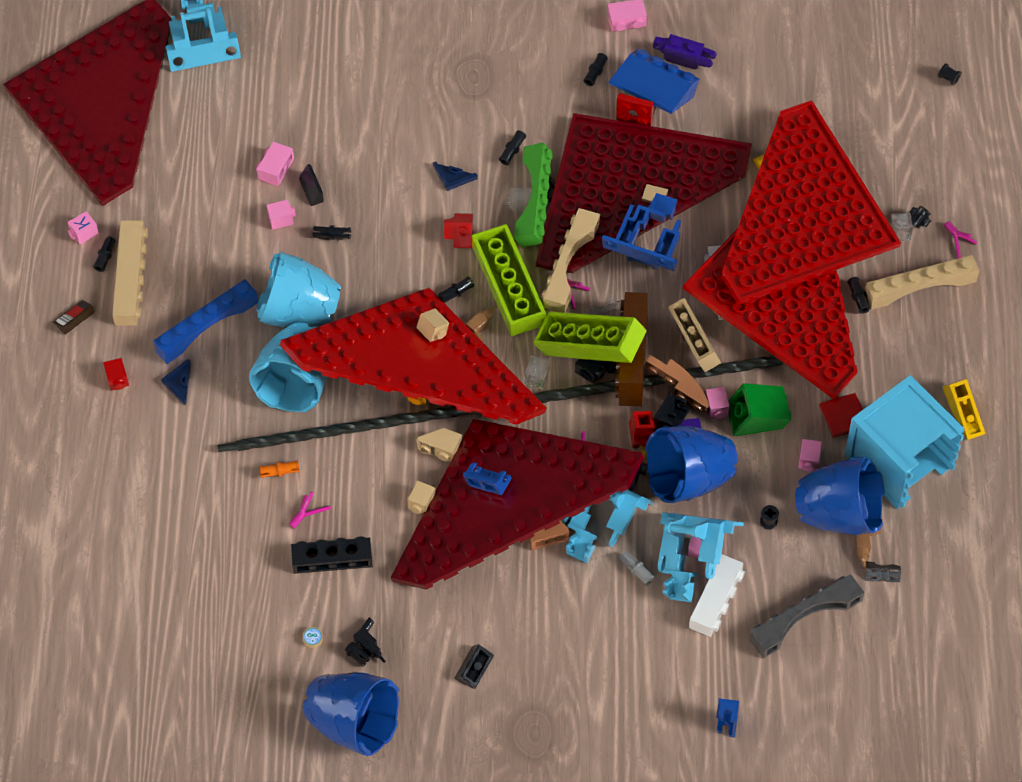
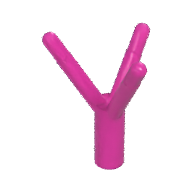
[944,221,977,259]
[567,278,590,310]
[289,491,331,529]

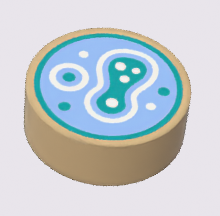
[303,627,323,648]

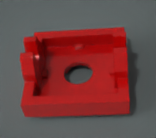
[616,93,656,126]

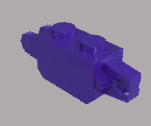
[653,34,717,69]

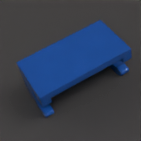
[463,462,512,496]
[716,698,739,738]

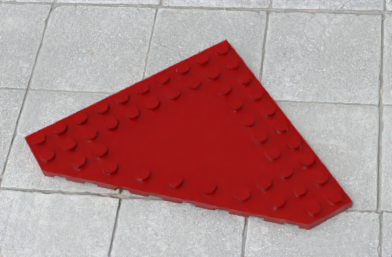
[720,100,901,305]
[682,229,858,400]
[280,288,547,425]

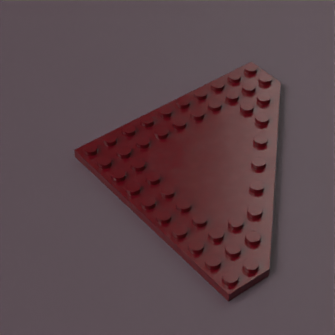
[3,0,172,206]
[536,113,752,273]
[390,419,644,590]

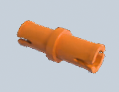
[259,460,300,478]

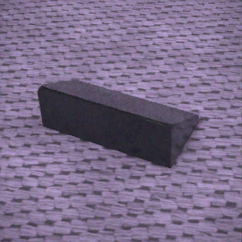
[299,164,324,206]
[454,644,494,689]

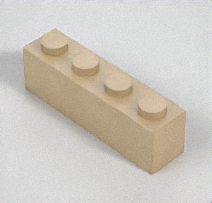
[668,298,721,372]

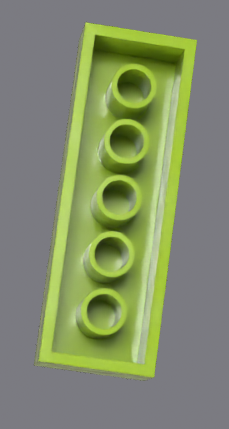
[472,224,546,337]
[533,312,647,363]

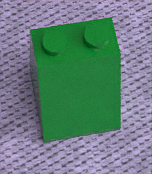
[728,383,792,436]

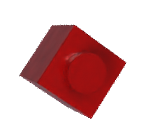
[103,357,129,391]

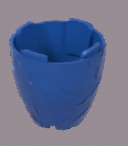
[645,425,738,503]
[795,457,885,535]
[303,672,399,756]

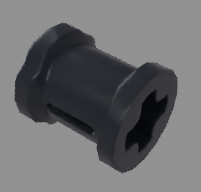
[938,63,962,85]
[760,505,779,530]

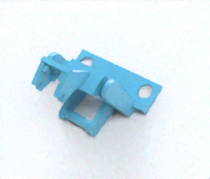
[166,0,241,72]
[562,490,654,563]
[658,512,744,602]

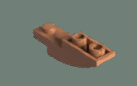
[645,355,709,413]

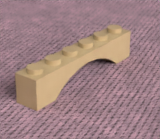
[541,208,600,313]
[865,255,979,310]

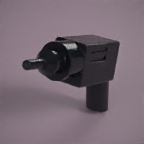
[353,617,386,663]

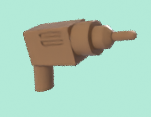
[465,305,498,342]
[855,529,881,569]

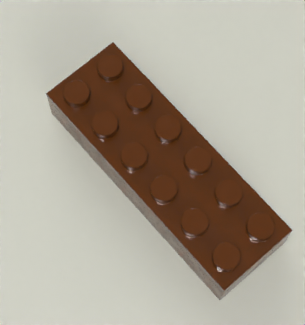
[615,292,648,407]

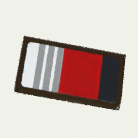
[53,300,95,335]

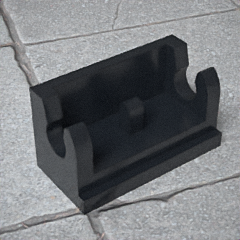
[654,392,689,431]

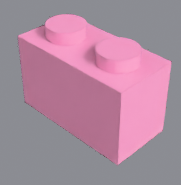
[608,0,647,31]
[256,142,294,187]

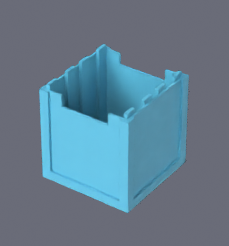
[844,375,965,509]

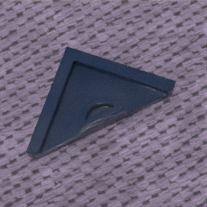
[433,161,478,191]
[161,359,191,405]

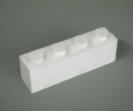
[689,554,745,637]

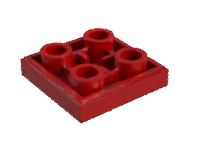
[819,393,863,438]

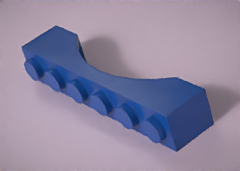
[153,279,258,364]

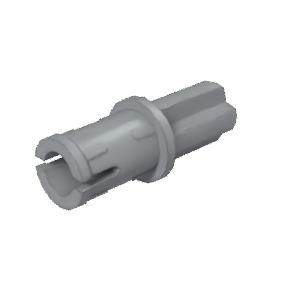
[620,551,655,586]

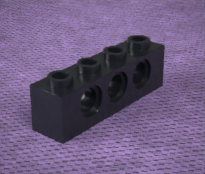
[291,536,373,574]

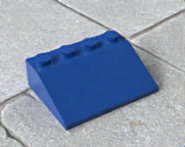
[609,49,700,114]

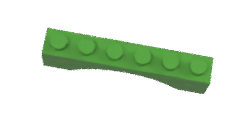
[514,142,553,248]

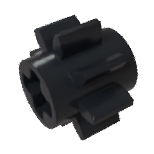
[908,205,931,229]

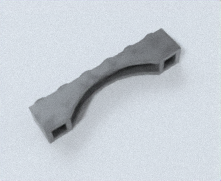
[750,574,865,659]

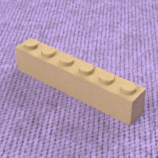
[113,220,148,326]

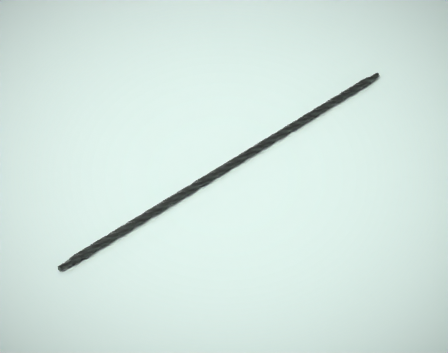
[217,355,784,452]

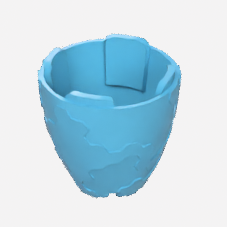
[256,251,341,328]
[249,322,327,413]

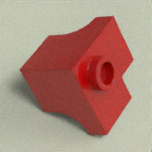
[444,213,473,248]
[628,411,655,448]

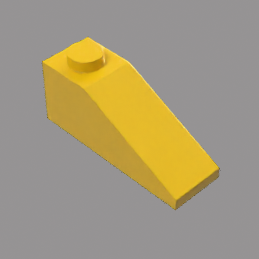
[942,379,986,440]

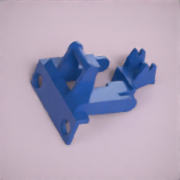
[602,193,681,271]

